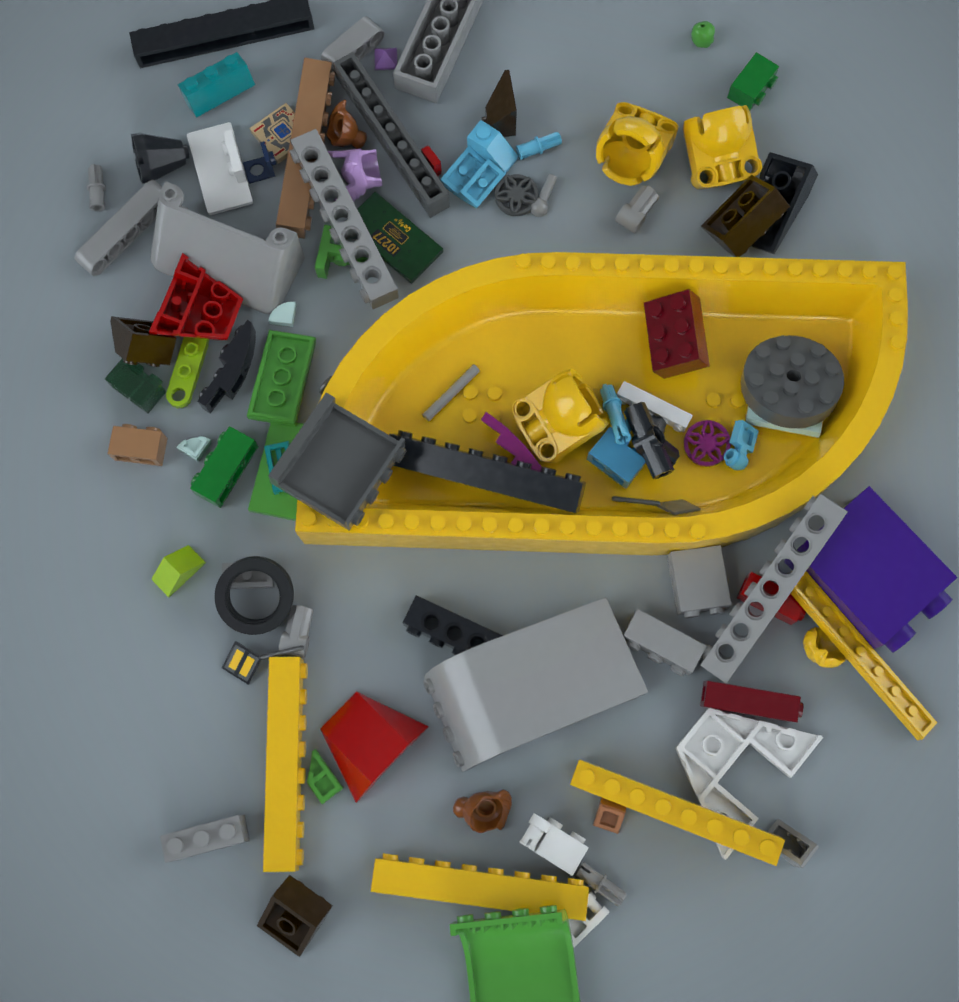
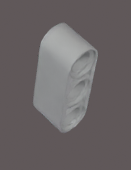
[321,16,384,72]

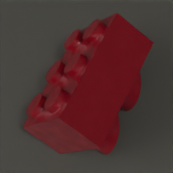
[644,289,710,379]

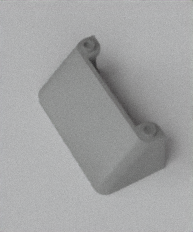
[150,182,305,315]

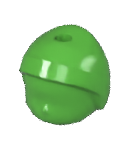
[691,21,715,48]

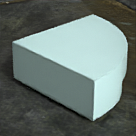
[268,302,297,327]
[176,436,212,462]

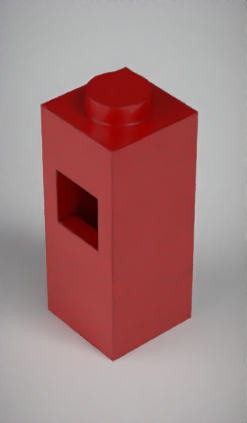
[736,572,806,625]

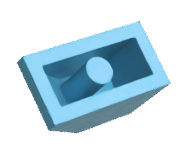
[467,120,518,173]

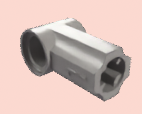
[615,185,659,234]
[279,605,314,658]

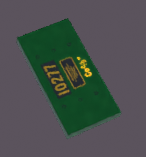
[345,192,443,284]

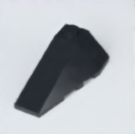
[752,152,818,254]

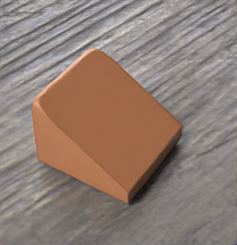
[593,797,626,834]

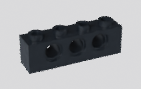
[402,595,503,655]

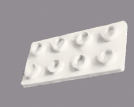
[187,122,253,215]

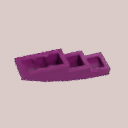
[481,412,542,470]

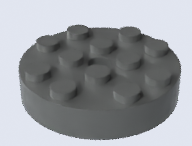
[741,335,844,428]

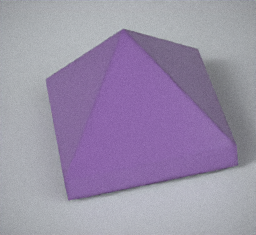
[374,48,397,70]

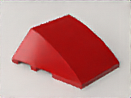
[149,253,243,340]
[320,691,429,803]

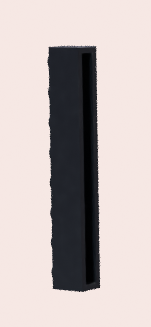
[129,0,315,69]
[389,430,586,513]

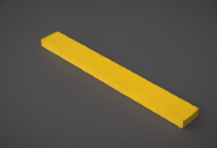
[790,570,937,741]

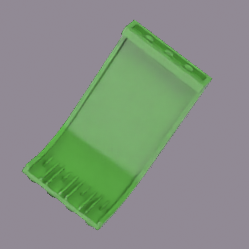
[449,905,581,1002]

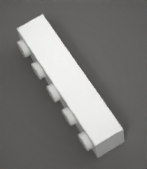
[617,381,693,432]

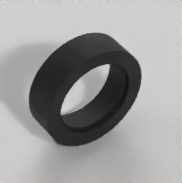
[214,556,294,635]

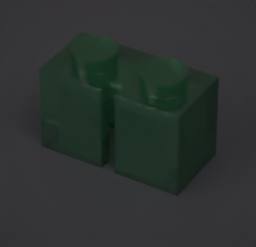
[105,359,166,414]

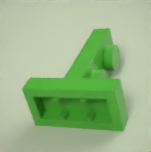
[315,225,368,279]

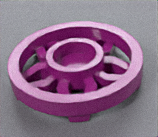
[684,420,731,467]

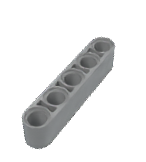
[74,180,162,276]

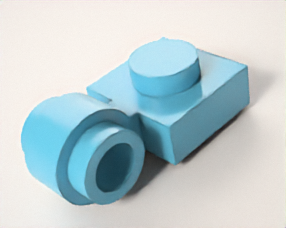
[724,420,759,470]

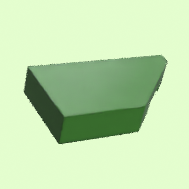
[307,749,344,804]

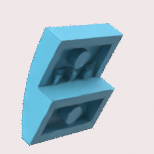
[440,146,506,209]

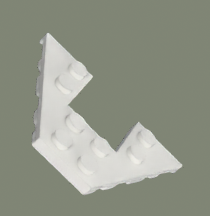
[675,708,823,860]

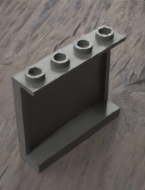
[268,393,407,531]

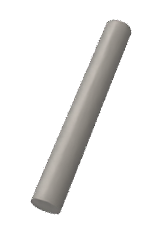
[422,364,480,421]

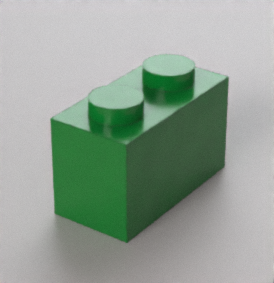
[727,52,779,111]

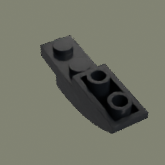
[198,320,256,414]

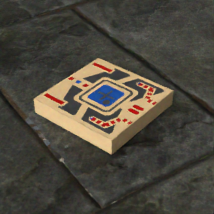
[250,103,295,164]

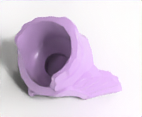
[328,149,382,202]

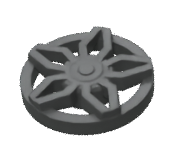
[495,174,538,216]

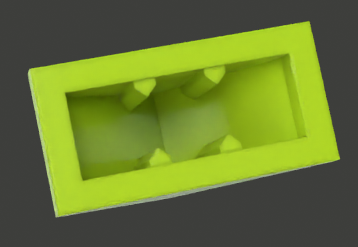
[151,545,206,597]

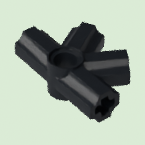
[624,402,680,479]

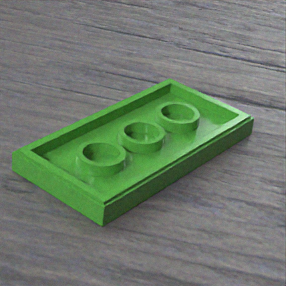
[247,330,316,427]
[248,422,304,521]

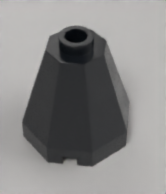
[131,133,189,184]

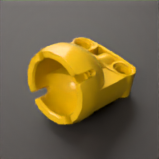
[596,102,679,186]
[683,105,762,190]
[512,369,608,463]

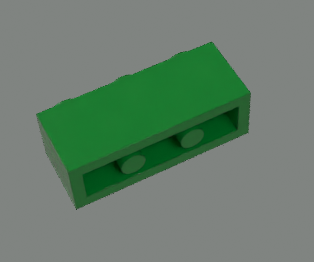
[190,426,259,508]

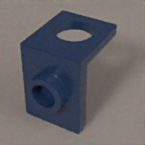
[243,141,277,184]

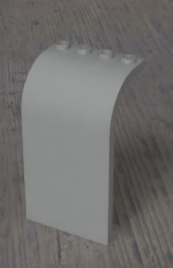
[423,597,648,772]

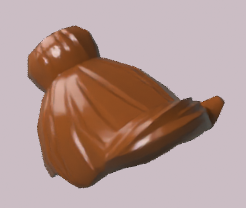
[326,99,367,149]
[453,789,512,833]

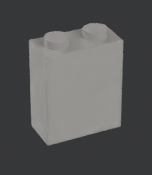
[667,545,732,618]

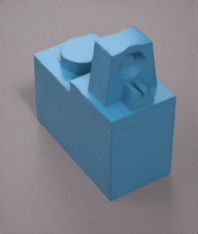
[587,419,646,489]

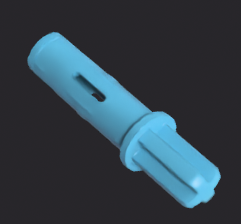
[600,384,631,445]

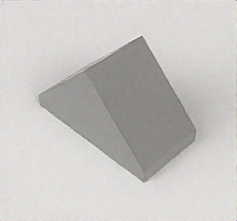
[768,819,819,868]

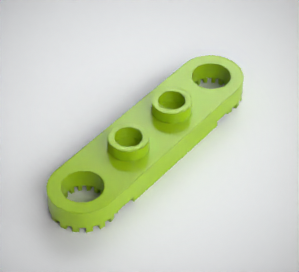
[166,337,210,409]

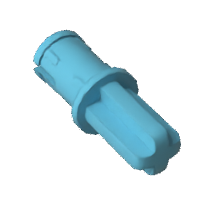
[516,132,562,160]

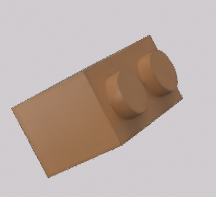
[107,424,168,466]

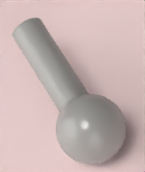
[531,174,557,217]

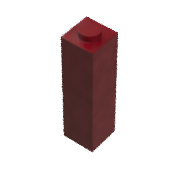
[700,681,804,723]

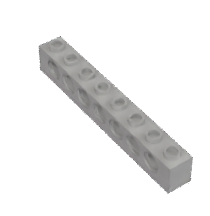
[289,129,399,309]
[700,494,848,683]

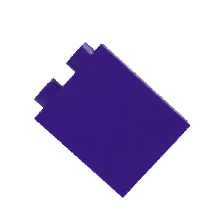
[784,486,958,653]

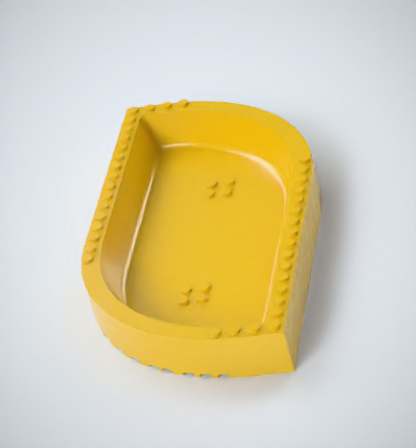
[295,252,908,556]

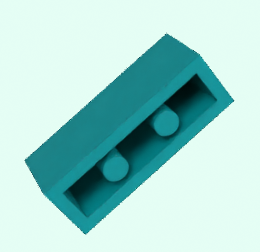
[178,52,255,118]

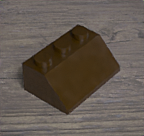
[701,175,790,257]

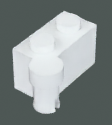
[519,813,589,876]

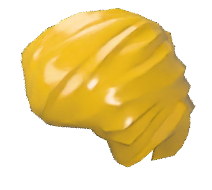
[803,627,847,668]

